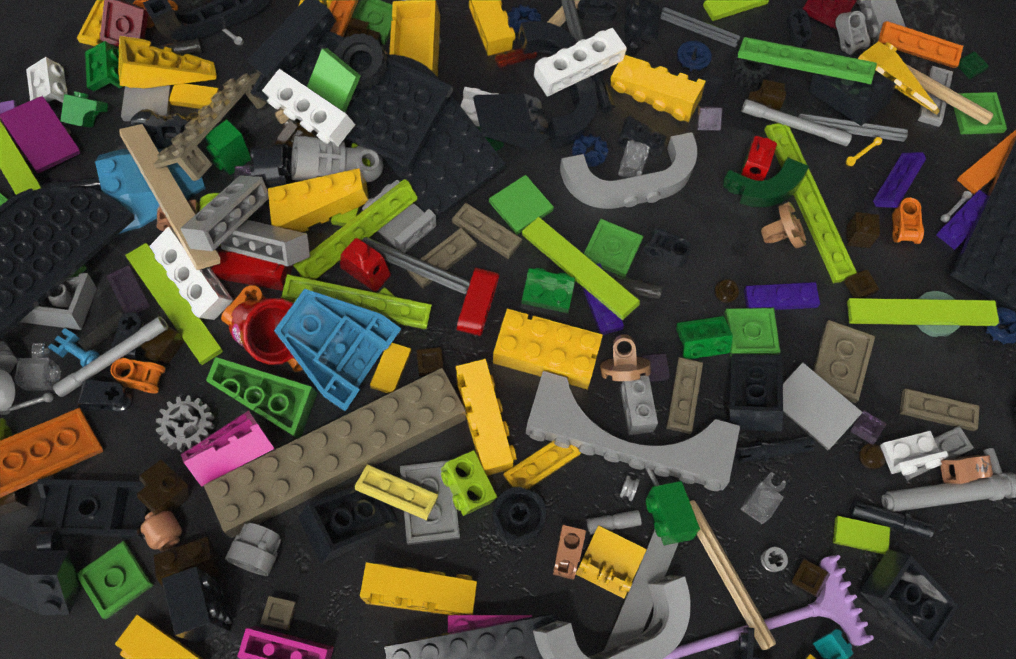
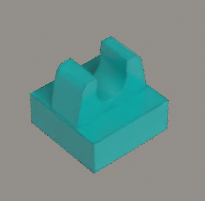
[813,629,854,659]

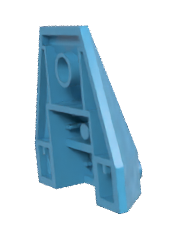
[95,149,205,234]
[274,289,401,411]

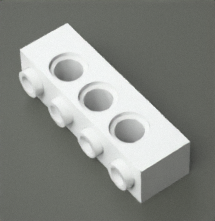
[534,27,627,97]
[262,69,355,147]
[149,227,234,320]

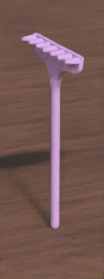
[663,555,874,659]

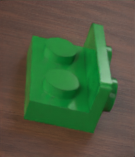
[85,41,124,92]
[521,268,575,313]
[676,316,733,359]

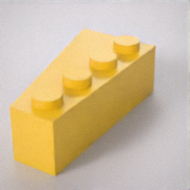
[611,55,706,122]
[268,168,369,233]
[456,359,517,476]
[360,562,477,615]

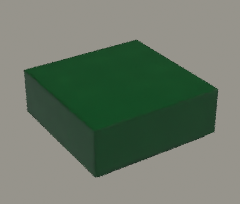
[958,51,989,79]

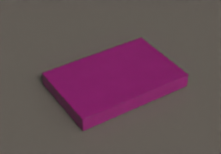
[0,95,80,174]

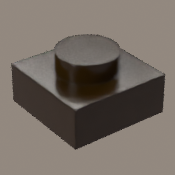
[844,270,879,298]
[416,347,444,376]
[791,559,830,598]

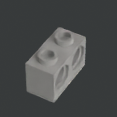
[620,376,658,435]

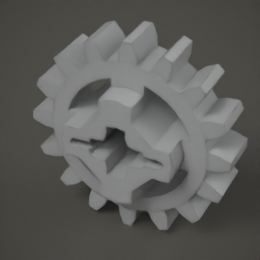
[156,396,215,452]

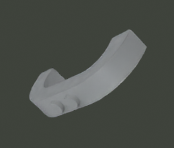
[560,132,697,209]
[533,575,690,659]

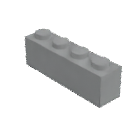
[856,0,906,44]
[221,220,310,266]

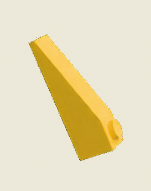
[118,36,217,88]
[858,41,940,115]

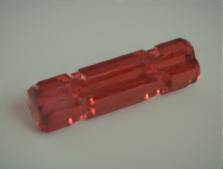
[495,48,537,67]

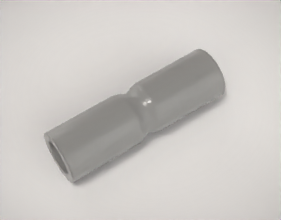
[587,510,641,535]

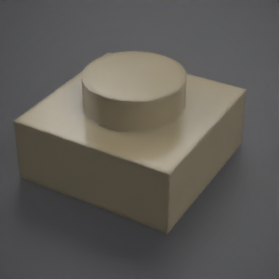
[260,596,297,631]

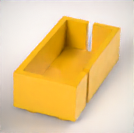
[389,0,440,77]
[493,309,603,390]

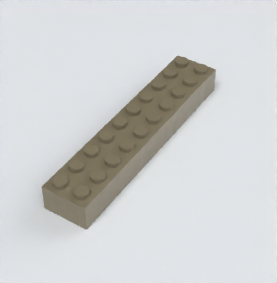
[204,368,466,538]

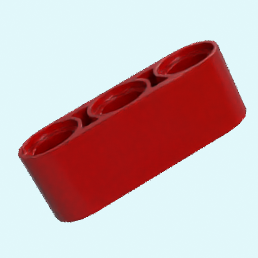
[457,267,499,337]

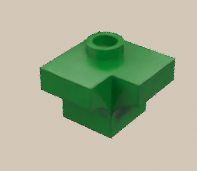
[60,91,108,127]

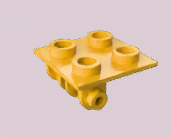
[576,526,647,599]

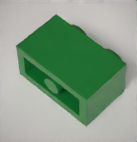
[205,119,251,175]
[646,481,700,546]

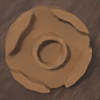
[761,202,806,249]
[600,334,651,381]

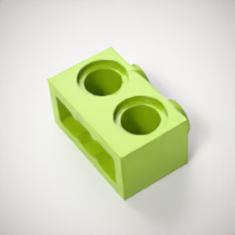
[441,450,497,516]

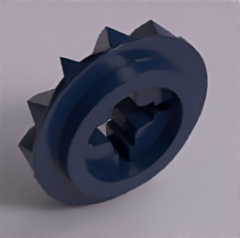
[508,4,541,33]
[677,41,712,72]
[572,134,609,167]
[986,308,1016,345]

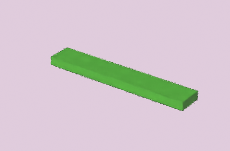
[738,37,877,84]

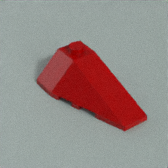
[210,249,294,291]

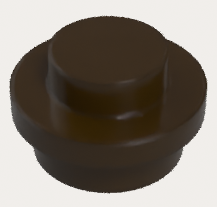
[715,279,739,303]
[859,444,886,469]

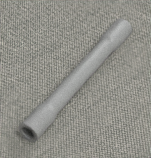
[741,99,852,146]
[53,316,168,397]

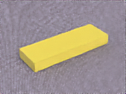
[355,464,438,520]

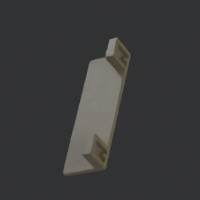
[153,72,267,181]

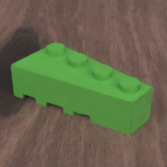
[206,357,317,439]

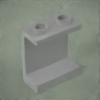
[362,180,436,253]

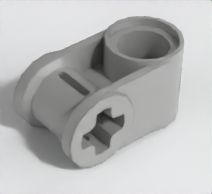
[836,11,870,55]

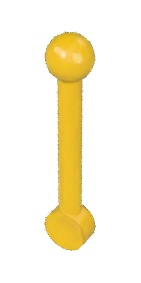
[846,137,882,166]

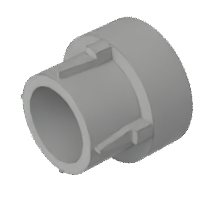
[225,523,281,576]

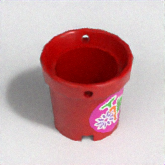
[229,298,294,365]

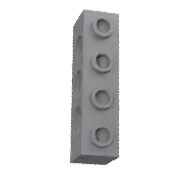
[180,176,269,251]

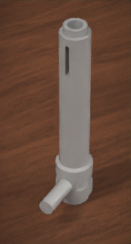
[881,448,1016,512]

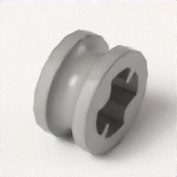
[619,475,639,502]
[761,547,788,572]

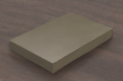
[812,320,875,403]

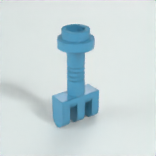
[48,328,100,367]

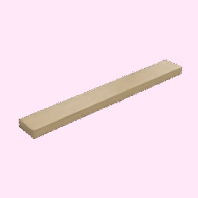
[119,124,220,270]

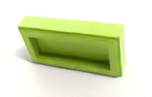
[833,516,890,555]

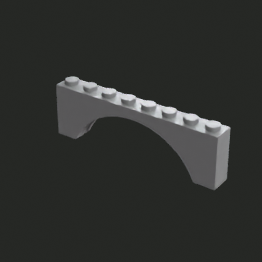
[525,371,740,491]

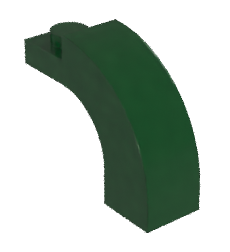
[723,157,809,207]

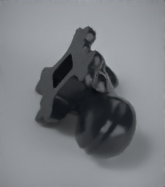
[130,109,199,149]

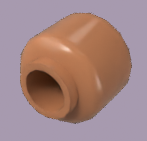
[140,511,182,551]

